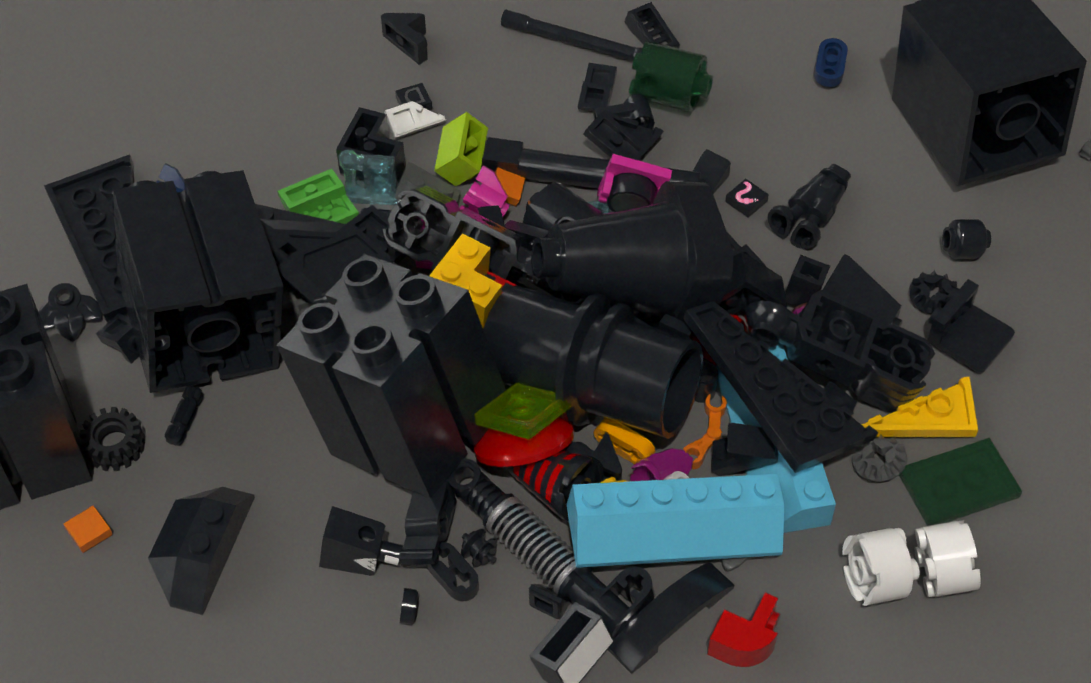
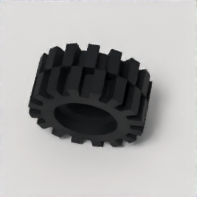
[79,407,145,471]

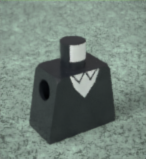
[319,506,403,576]

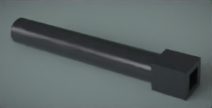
[482,137,706,189]

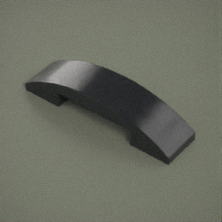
[607,562,734,674]

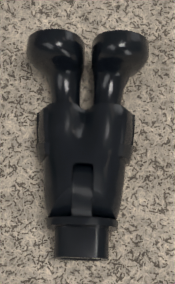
[767,164,851,249]

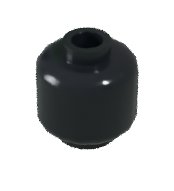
[942,219,992,259]

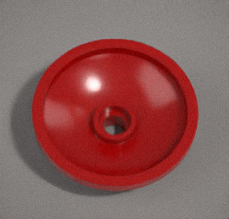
[474,409,574,467]

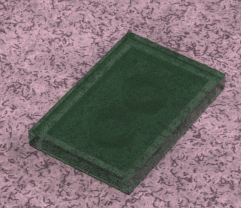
[899,437,1022,526]

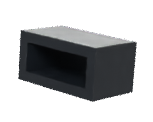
[529,602,614,683]

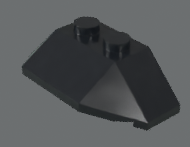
[148,487,255,615]

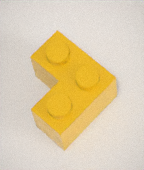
[429,233,502,328]

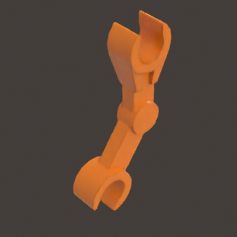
[683,394,727,470]

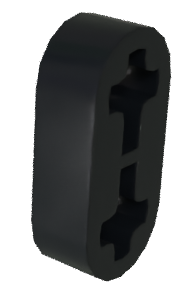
[427,542,479,602]

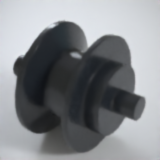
[461,529,497,567]

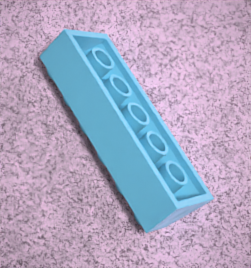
[716,343,836,533]
[566,474,785,568]

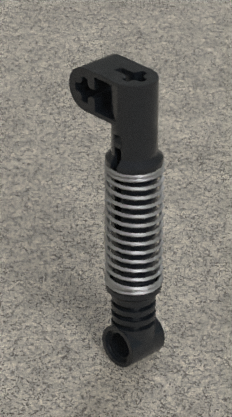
[447,458,655,639]

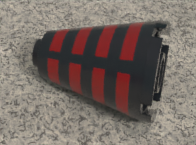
[508,451,604,522]

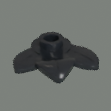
[39,283,102,342]

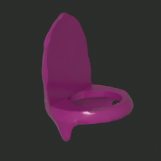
[630,448,693,481]

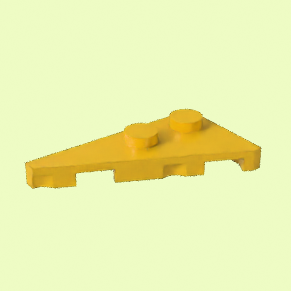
[861,377,978,437]

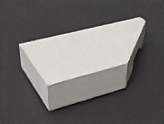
[384,101,446,140]

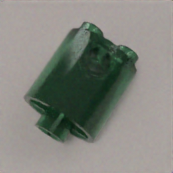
[629,41,713,112]

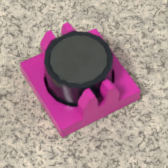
[597,154,672,212]

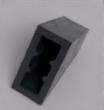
[823,254,903,327]

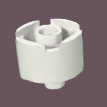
[914,520,981,597]
[842,528,920,606]

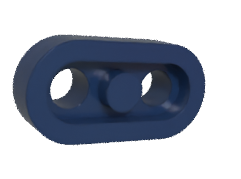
[814,38,848,87]

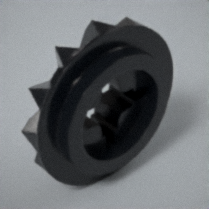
[909,270,957,314]

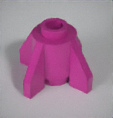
[460,165,510,217]

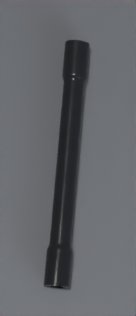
[501,9,664,70]

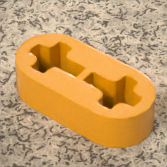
[593,418,656,464]

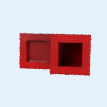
[707,592,781,667]

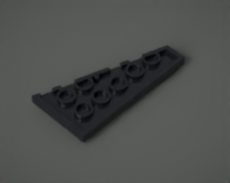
[44,154,133,322]

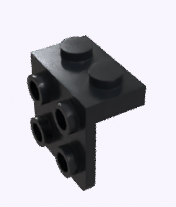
[927,279,1015,373]

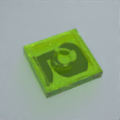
[474,383,571,439]

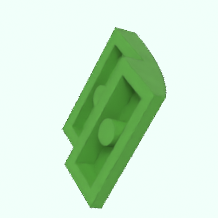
[277,168,359,224]

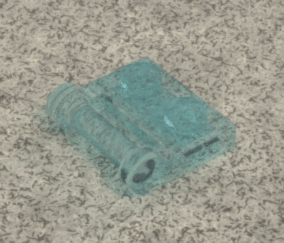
[339,150,398,205]

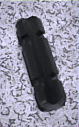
[164,385,203,446]

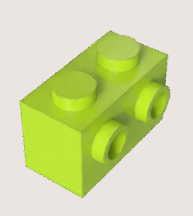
[434,112,488,186]

